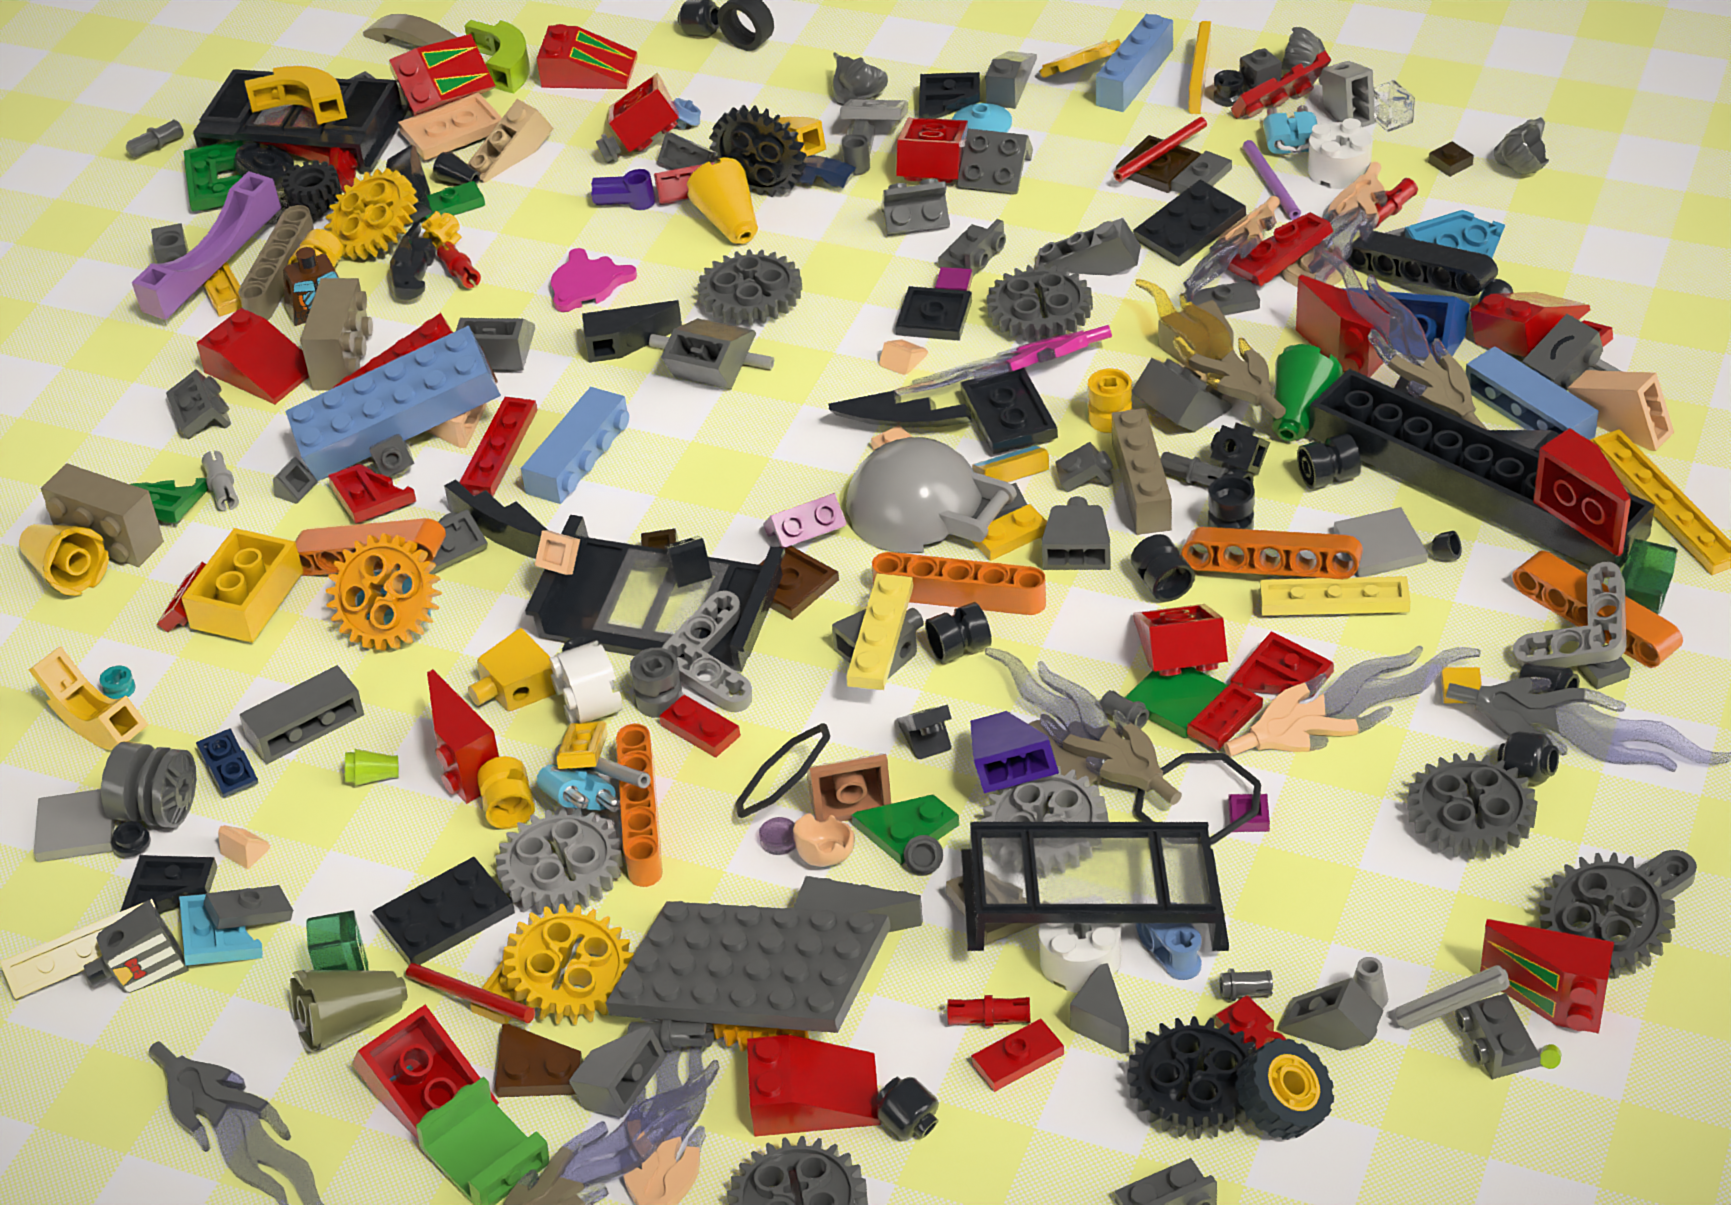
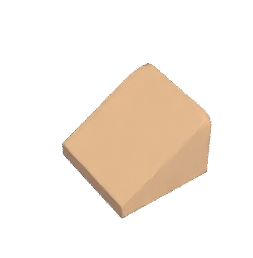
[879,339,928,375]

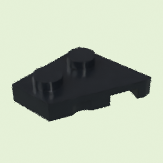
[919,72,980,119]
[120,855,218,913]

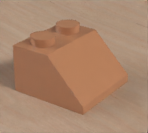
[807,753,891,822]

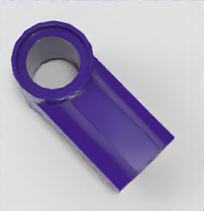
[591,169,656,210]

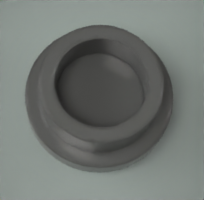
[596,133,621,163]
[904,835,943,875]

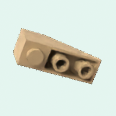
[467,99,554,183]

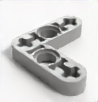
[1513,562,1626,668]
[662,591,752,712]

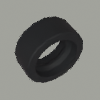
[717,0,775,51]

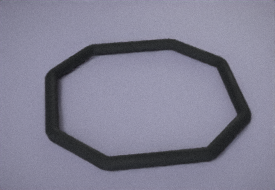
[736,723,831,818]
[1134,753,1262,845]

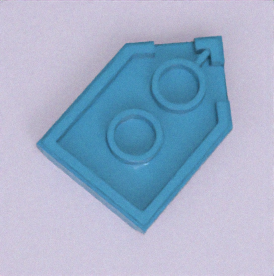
[1404,210,1505,258]

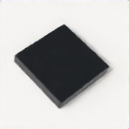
[895,286,972,341]

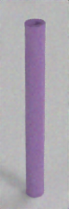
[1242,140,1301,220]

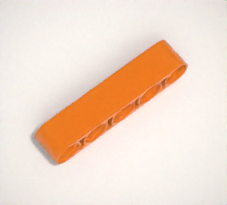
[295,518,446,576]
[1181,527,1363,579]
[1512,550,1683,668]
[872,552,1046,615]
[616,723,663,887]

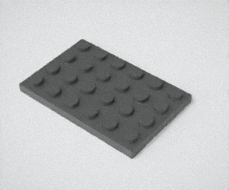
[606,901,891,1033]

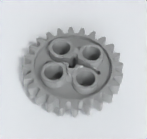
[981,766,1109,877]
[495,807,624,914]

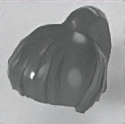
[1282,27,1330,73]
[832,52,888,104]
[1494,117,1549,174]

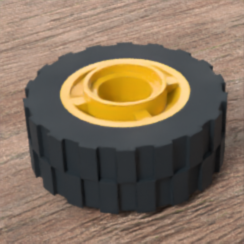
[1235,1038,1335,1140]

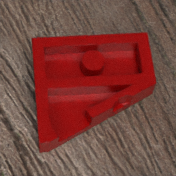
[328,464,417,524]
[1230,631,1334,697]

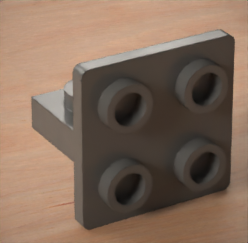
[881,179,950,236]

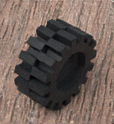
[282,160,342,214]

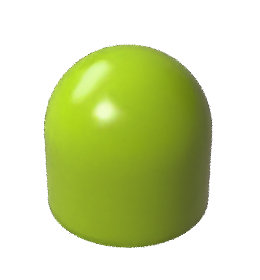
[1540,1044,1562,1069]

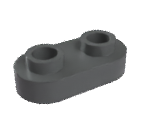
[1630,850,1697,907]

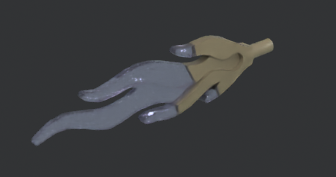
[1321,250,1488,430]
[985,647,1182,805]
[503,1060,720,1205]

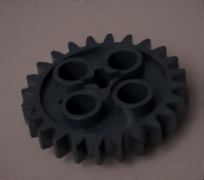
[709,105,807,197]
[1127,1016,1256,1139]

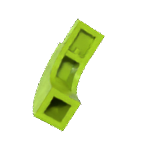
[464,20,530,94]

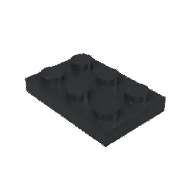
[1133,179,1247,266]
[960,368,1058,454]
[372,856,515,965]

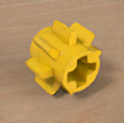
[421,211,462,250]

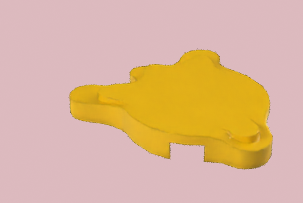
[1039,39,1121,78]

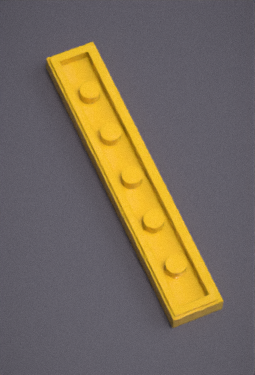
[1590,429,1731,575]

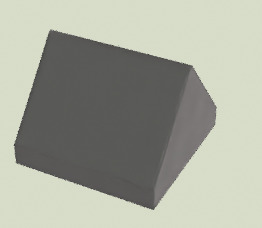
[273,456,318,504]

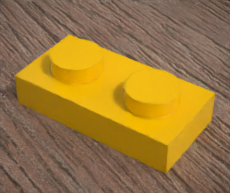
[971,504,1047,561]

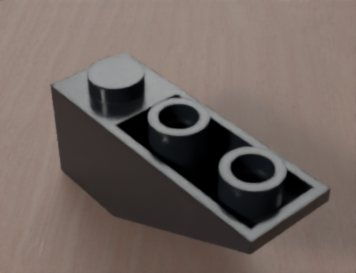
[582,300,682,363]

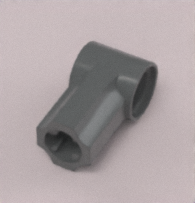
[842,119,875,175]

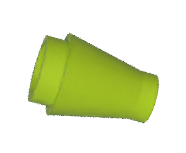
[345,749,399,786]

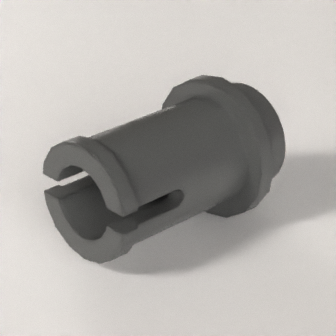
[1100,690,1149,729]
[1219,968,1273,1001]

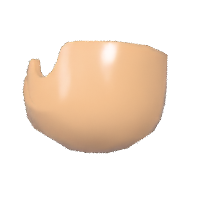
[793,813,855,867]

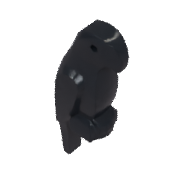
[390,221,436,300]

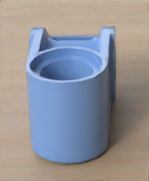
[1135,902,1202,980]

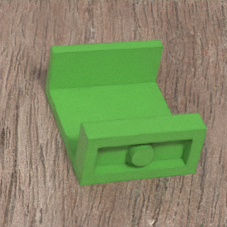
[416,1076,550,1205]

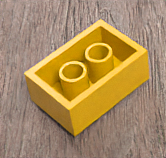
[181,528,303,643]

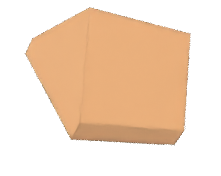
[218,825,271,869]

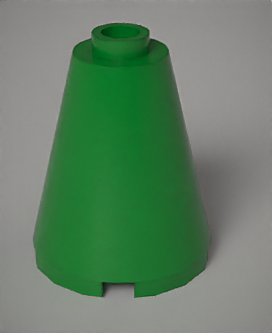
[1272,344,1343,441]

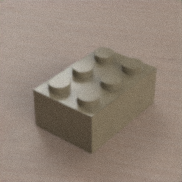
[300,278,373,391]
[40,463,164,568]

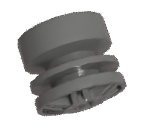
[101,741,197,828]

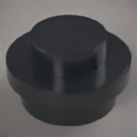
[111,821,151,857]

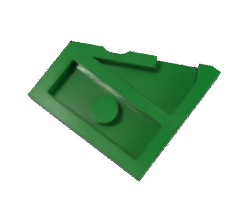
[130,478,208,523]
[852,794,959,865]

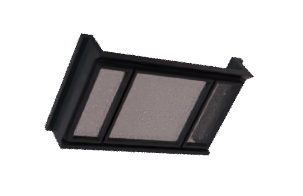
[961,822,1229,951]

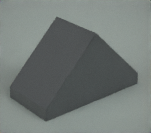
[1070,963,1129,1054]

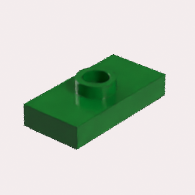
[424,181,485,220]

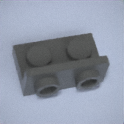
[938,219,1006,277]
[166,369,232,438]
[429,509,488,574]
[1455,993,1541,1080]
[1115,1158,1217,1205]

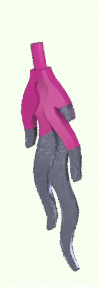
[892,325,1112,396]

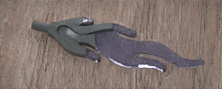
[1446,677,1731,772]
[149,1041,324,1205]

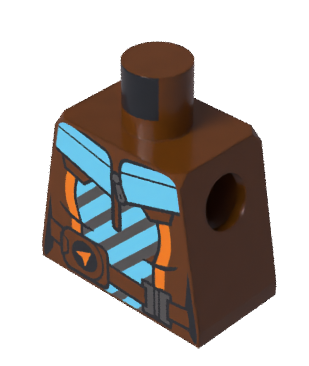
[283,247,339,326]

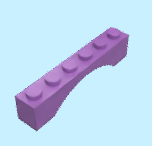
[131,171,281,320]

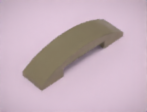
[363,14,457,47]

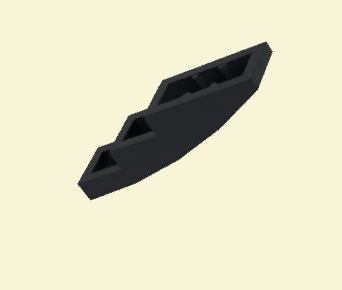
[828,390,972,428]
[444,479,548,559]

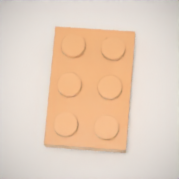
[398,92,502,160]

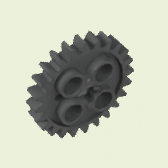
[698,249,803,326]
[987,264,1093,341]
[1407,753,1538,859]
[1539,852,1676,978]
[727,1136,868,1205]

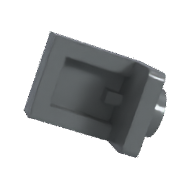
[369,434,415,476]
[1055,442,1113,492]

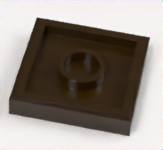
[1116,135,1201,194]

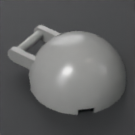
[846,437,1017,553]

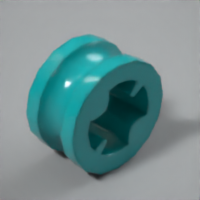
[99,665,136,699]

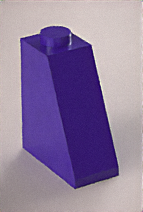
[970,711,1059,794]

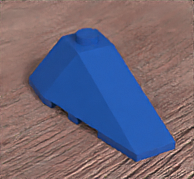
[1341,288,1470,364]

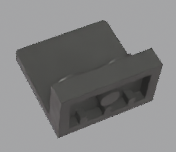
[957,128,1033,194]

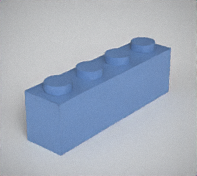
[1096,13,1173,113]
[1466,346,1599,440]
[521,386,630,504]

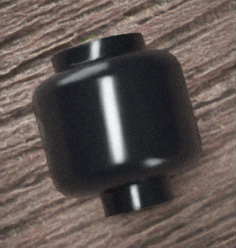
[677,0,719,36]
[1497,731,1559,785]
[876,1076,939,1140]

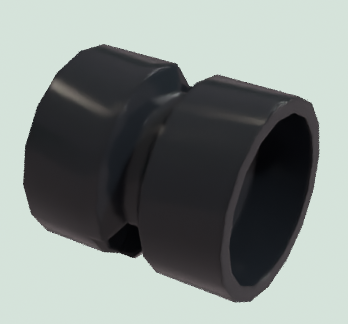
[1297,433,1361,489]
[1208,475,1255,530]
[1131,534,1195,602]
[925,602,992,663]

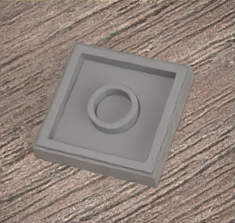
[840,99,908,120]
[1333,507,1428,577]
[34,789,115,862]

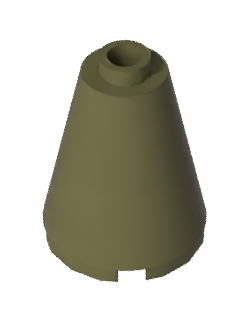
[290,970,408,1052]

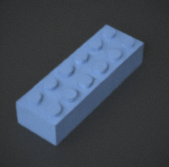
[285,325,501,481]

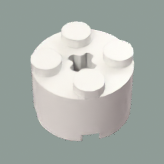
[1308,118,1373,189]
[549,640,622,724]
[1039,897,1121,993]

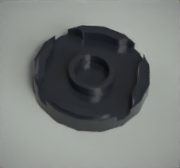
[233,142,294,186]

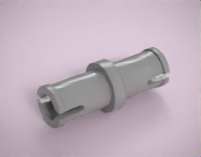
[201,451,239,511]

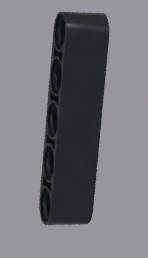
[1344,230,1498,296]

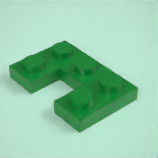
[183,140,244,211]

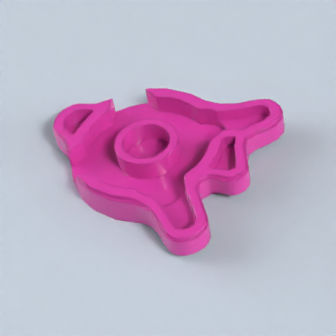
[551,248,637,312]

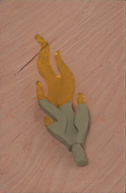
[1135,279,1286,419]

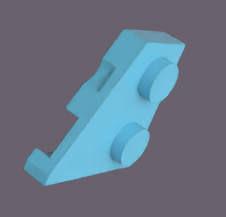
[179,894,263,966]

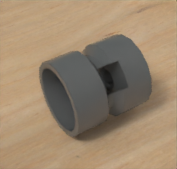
[630,648,683,718]

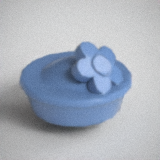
[673,98,701,129]

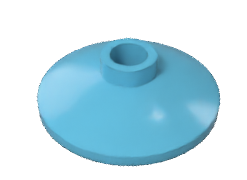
[952,103,1012,136]

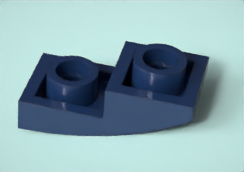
[798,155,856,188]
[196,728,259,798]

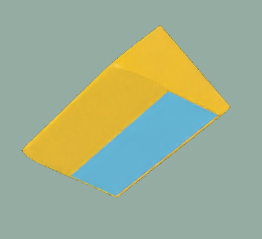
[972,445,1049,482]

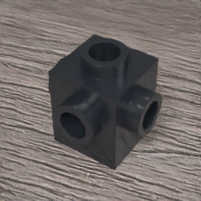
[1210,422,1270,475]

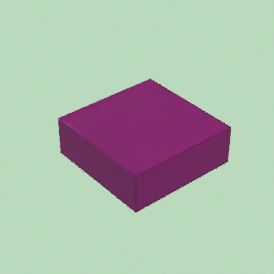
[935,267,973,291]
[1228,794,1270,832]

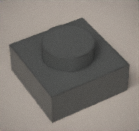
[1577,644,1631,690]

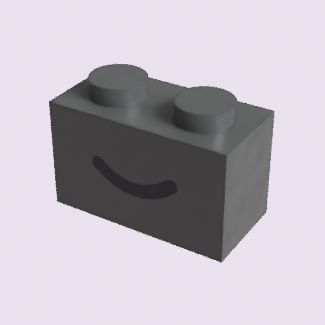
[1522,314,1604,391]

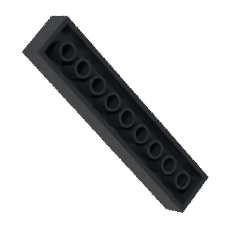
[1309,368,1655,568]

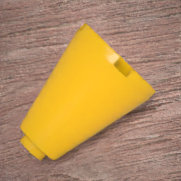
[687,157,758,244]
[19,524,109,596]

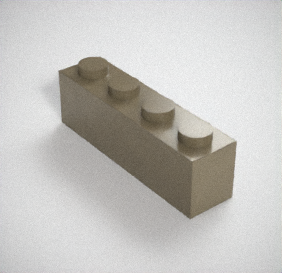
[1112,408,1172,535]

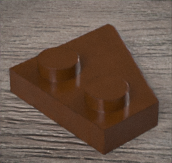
[495,1024,583,1098]

